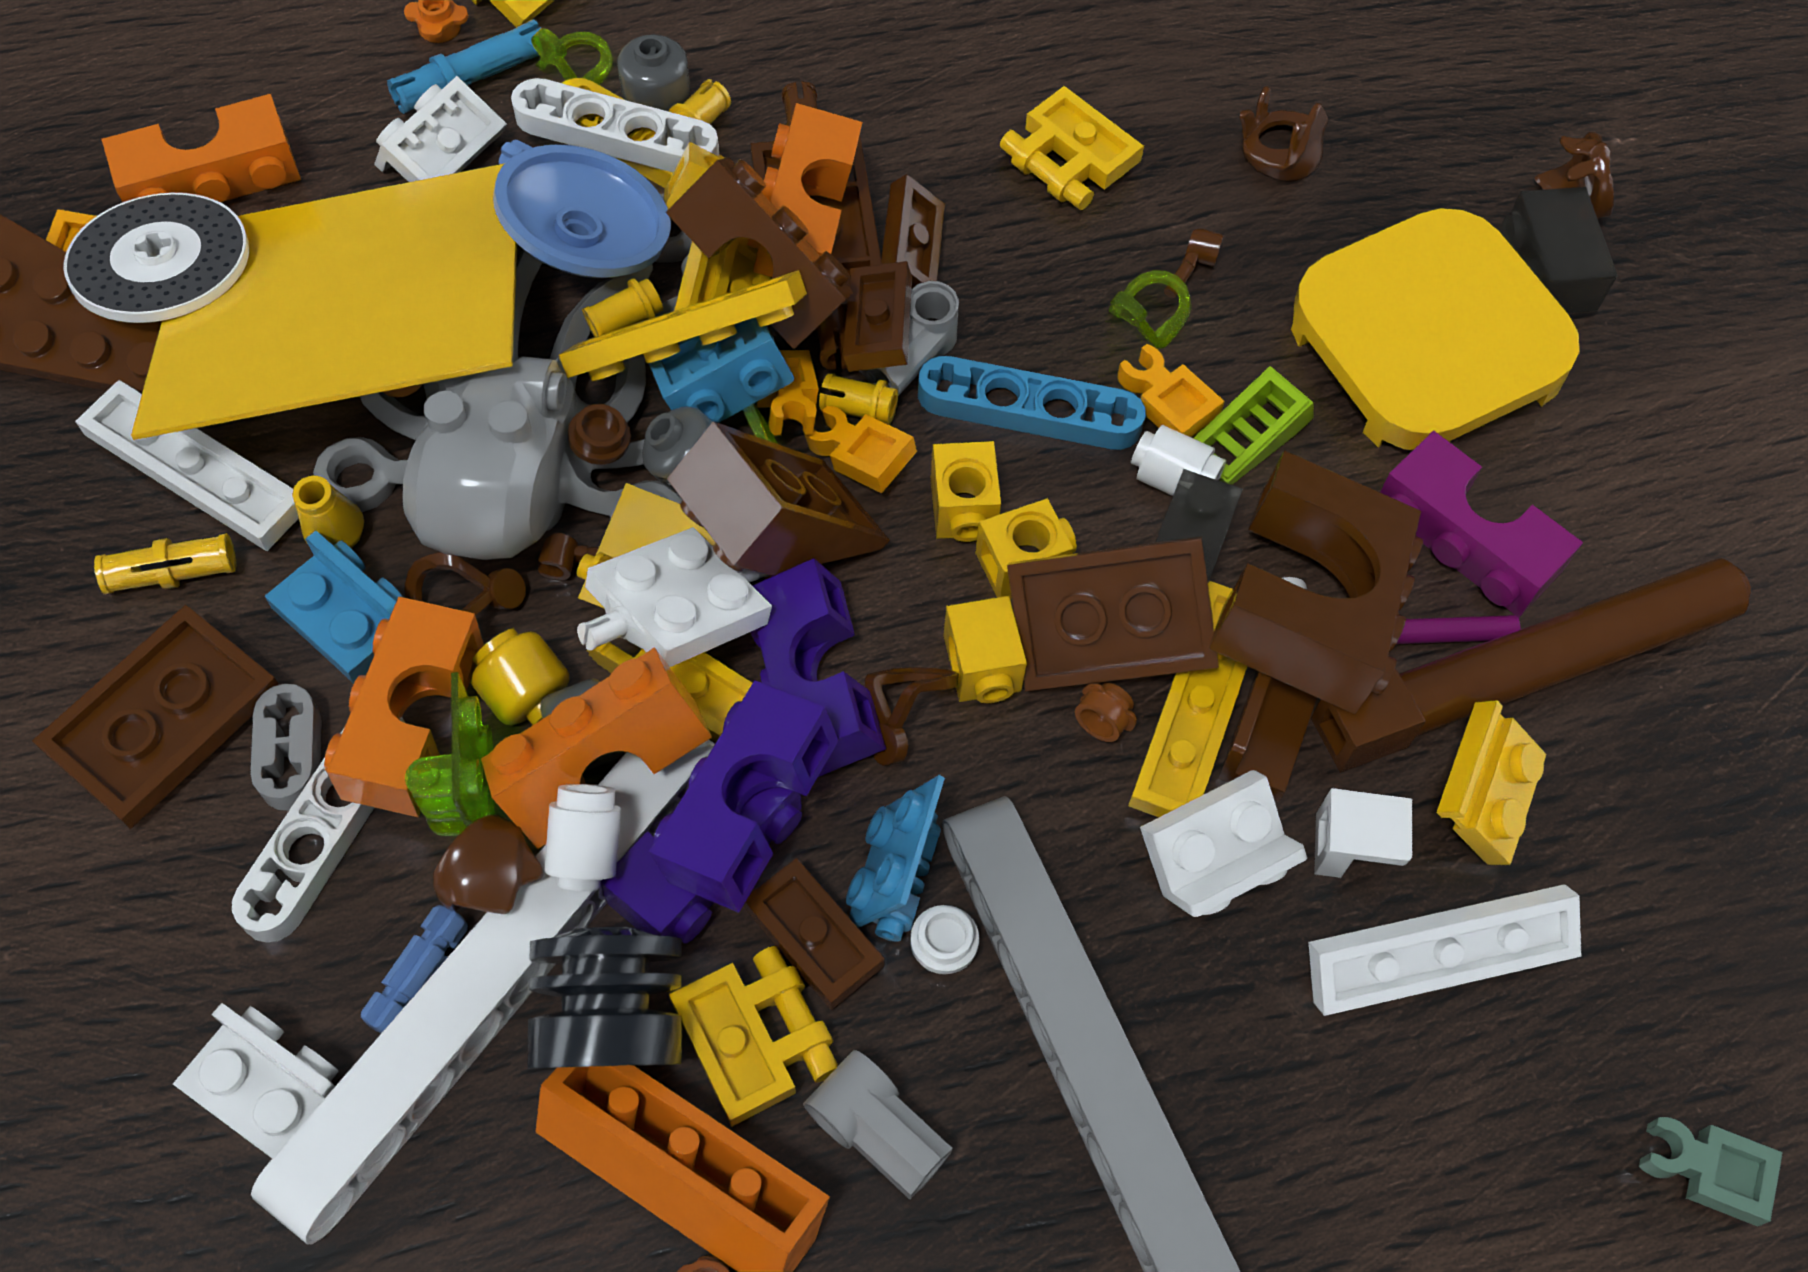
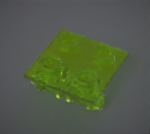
[405,672,495,836]

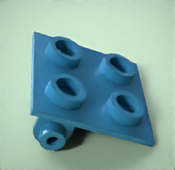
[846,775,945,941]

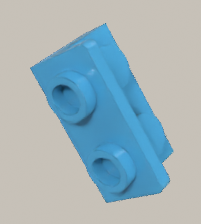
[649,317,794,423]
[265,530,403,684]

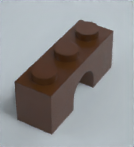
[665,158,854,349]

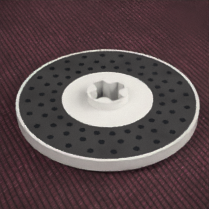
[64,193,249,323]

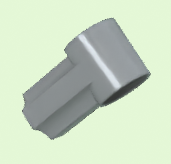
[860,281,959,396]
[803,1050,953,1199]

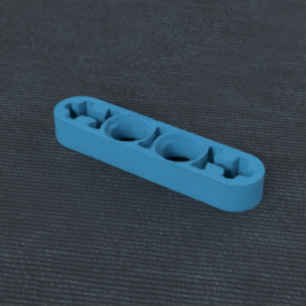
[918,356,1146,450]

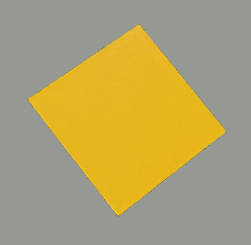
[131,164,517,440]

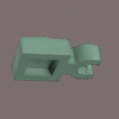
[1639,1117,1783,1227]

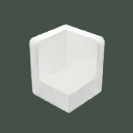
[1314,788,1412,878]

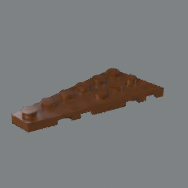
[0,214,162,394]

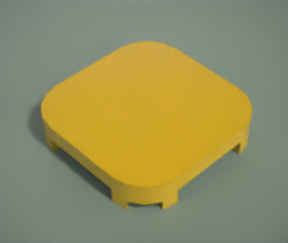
[1291,208,1580,450]

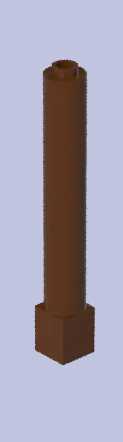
[1311,558,1751,773]

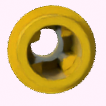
[292,476,364,549]

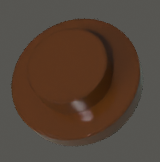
[568,404,631,465]

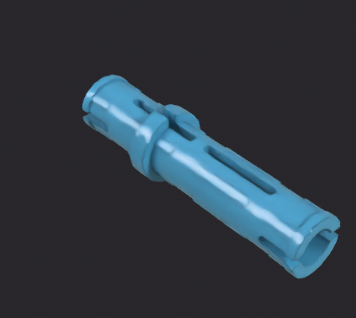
[387,19,549,114]

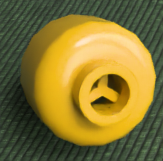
[471,628,570,726]

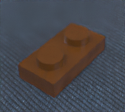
[881,174,945,289]
[843,261,912,372]
[744,858,885,1010]

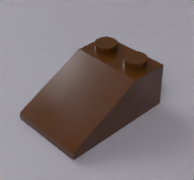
[667,421,890,576]

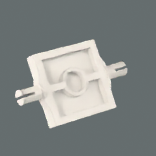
[577,527,772,667]

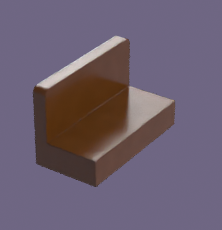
[1218,670,1317,802]

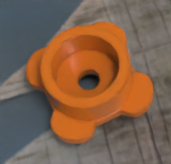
[404,0,468,43]

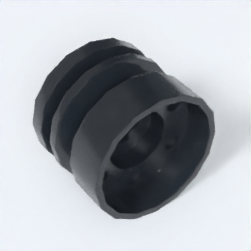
[527,927,681,1069]

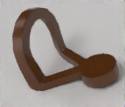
[404,552,526,616]
[865,667,959,766]

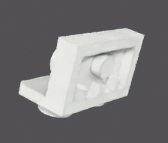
[374,76,507,182]
[1140,770,1307,917]
[173,1003,339,1159]

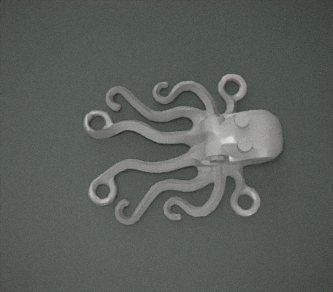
[313,194,692,560]

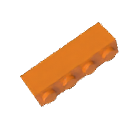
[536,1065,830,1272]

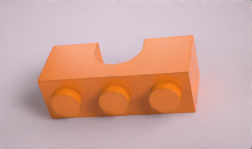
[102,94,301,203]
[747,103,863,277]
[324,596,484,818]
[481,647,712,849]

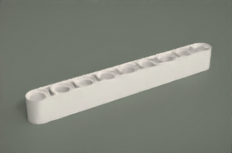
[251,740,715,1244]

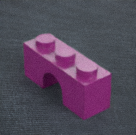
[1380,430,1583,618]

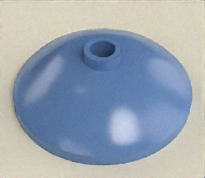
[493,145,671,278]

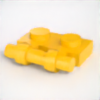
[1000,86,1144,210]
[669,946,838,1127]

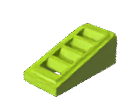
[1193,366,1314,488]

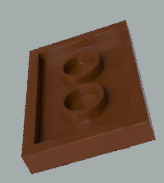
[1007,536,1219,691]
[32,604,279,829]

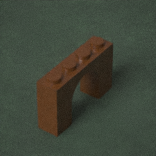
[1209,450,1423,714]

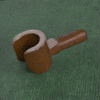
[1163,228,1223,299]
[538,533,599,581]

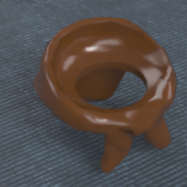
[1239,86,1328,181]
[1535,132,1614,225]
[433,814,544,915]

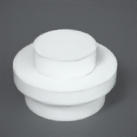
[910,905,979,974]

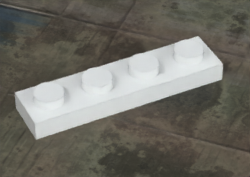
[75,380,299,551]
[1308,884,1581,1016]

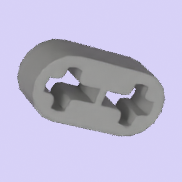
[251,684,322,811]

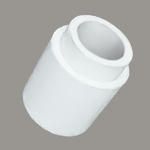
[1131,425,1226,504]
[544,784,621,891]

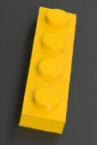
[559,270,807,381]
[1128,581,1247,817]

